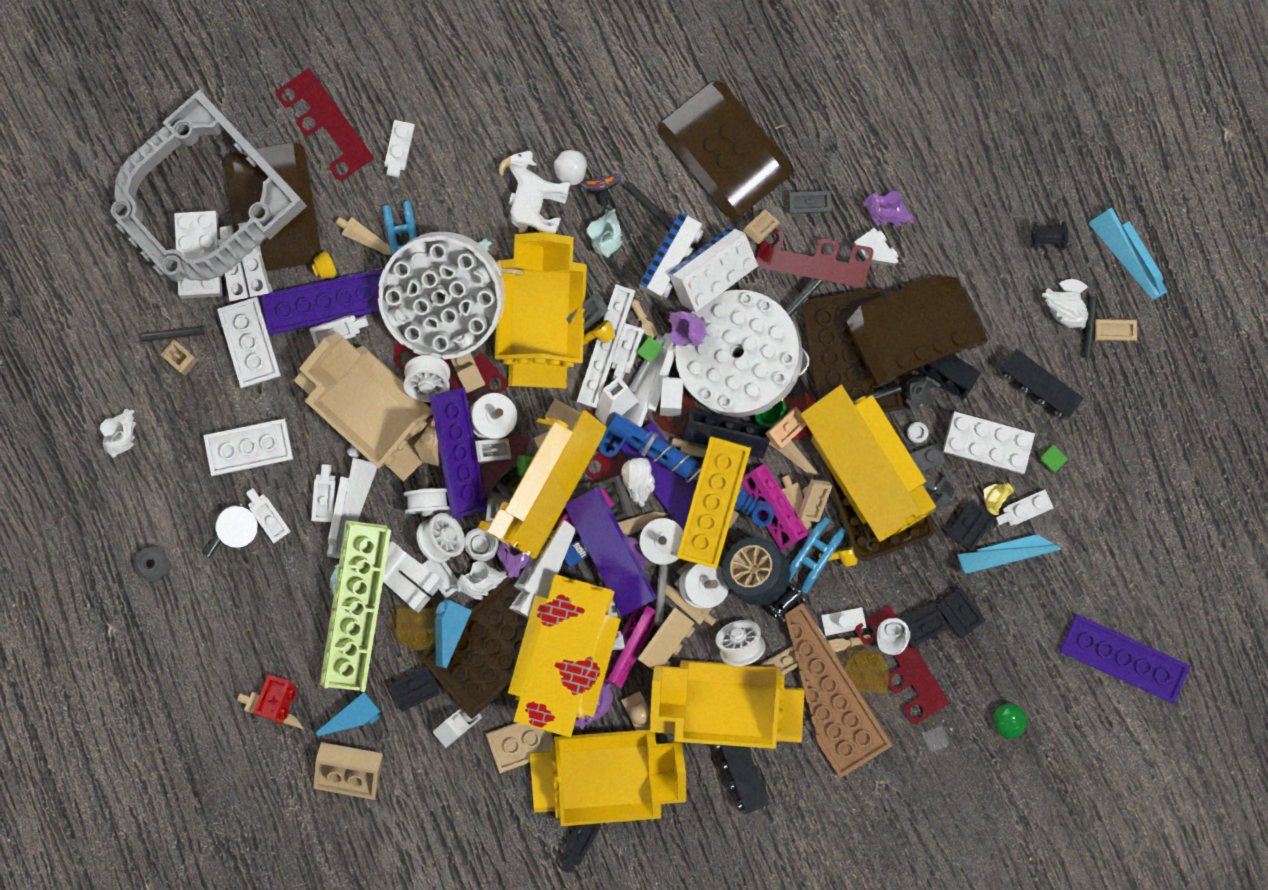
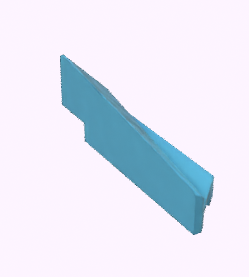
[1089,208,1168,300]
[957,534,1061,575]

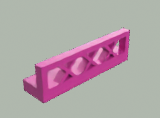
[741,464,809,551]
[604,606,655,689]

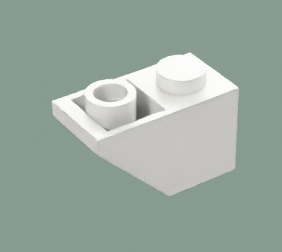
[853,228,899,266]
[595,377,639,427]
[433,708,483,748]

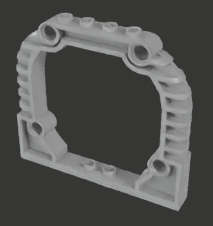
[111,90,307,282]

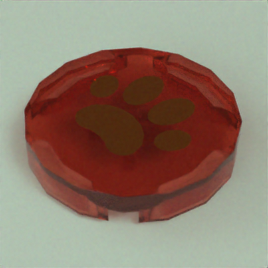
[657,394,698,435]

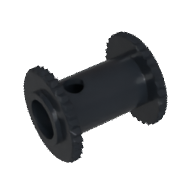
[1031,221,1069,251]
[765,583,807,623]

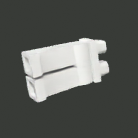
[217,222,273,301]
[383,541,444,613]

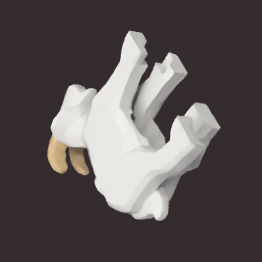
[499,151,571,234]

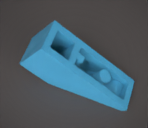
[435,599,472,668]
[316,692,381,736]

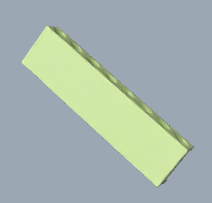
[320,521,391,692]

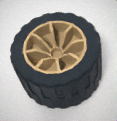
[721,536,791,606]

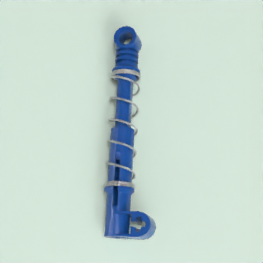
[599,413,776,526]

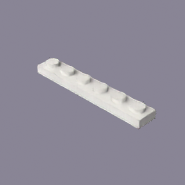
[577,284,635,409]

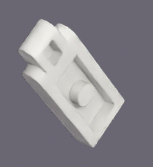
[384,120,415,178]

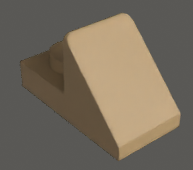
[451,353,485,393]

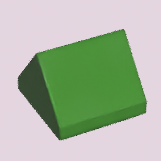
[637,336,663,363]

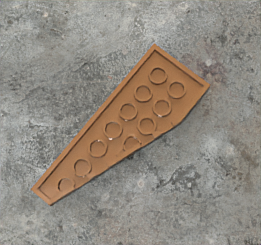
[785,603,894,778]

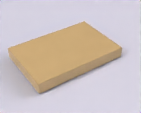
[486,723,554,773]

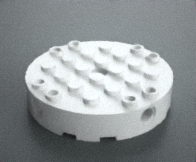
[378,232,506,359]
[675,290,803,417]

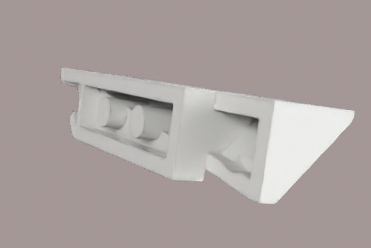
[622,333,676,427]
[327,458,377,559]
[510,520,576,619]

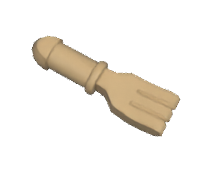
[631,299,659,339]
[828,634,871,652]

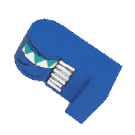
[564,539,590,568]

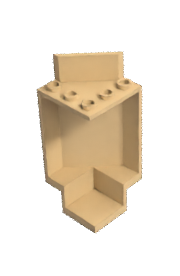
[294,332,433,481]

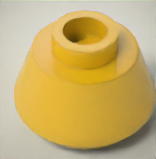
[312,251,337,278]

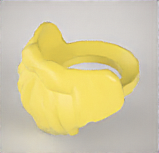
[983,483,1014,515]

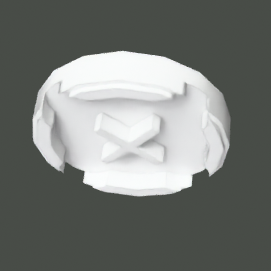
[215,506,257,547]

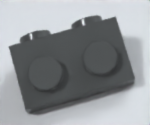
[591,475,634,521]

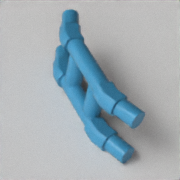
[383,201,417,256]
[789,517,847,593]

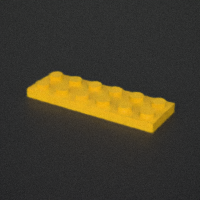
[676,436,751,569]

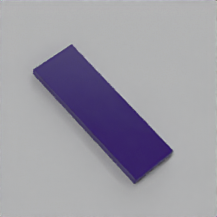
[261,269,383,335]
[429,387,487,519]
[621,421,698,532]
[565,486,657,616]
[1059,614,1191,704]

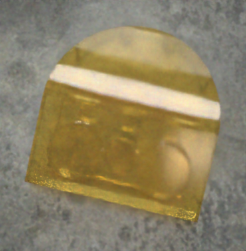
[396,608,437,650]
[846,650,889,694]

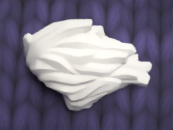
[1042,288,1088,328]
[100,409,136,458]
[621,458,655,507]
[457,561,508,600]

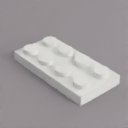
[217,297,281,388]
[203,419,294,476]

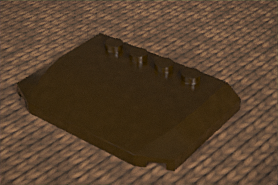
[845,276,988,388]

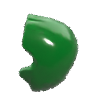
[754,399,787,427]
[993,703,1028,739]

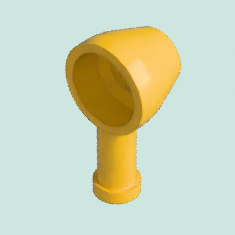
[583,320,615,345]
[819,546,858,567]

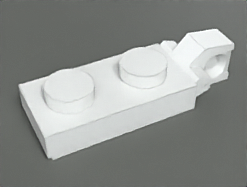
[310,315,368,347]
[612,323,645,380]
[311,464,336,522]
[246,488,291,543]
[995,490,1053,526]

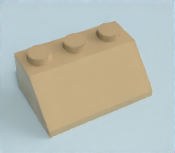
[638,608,695,671]
[313,742,383,800]

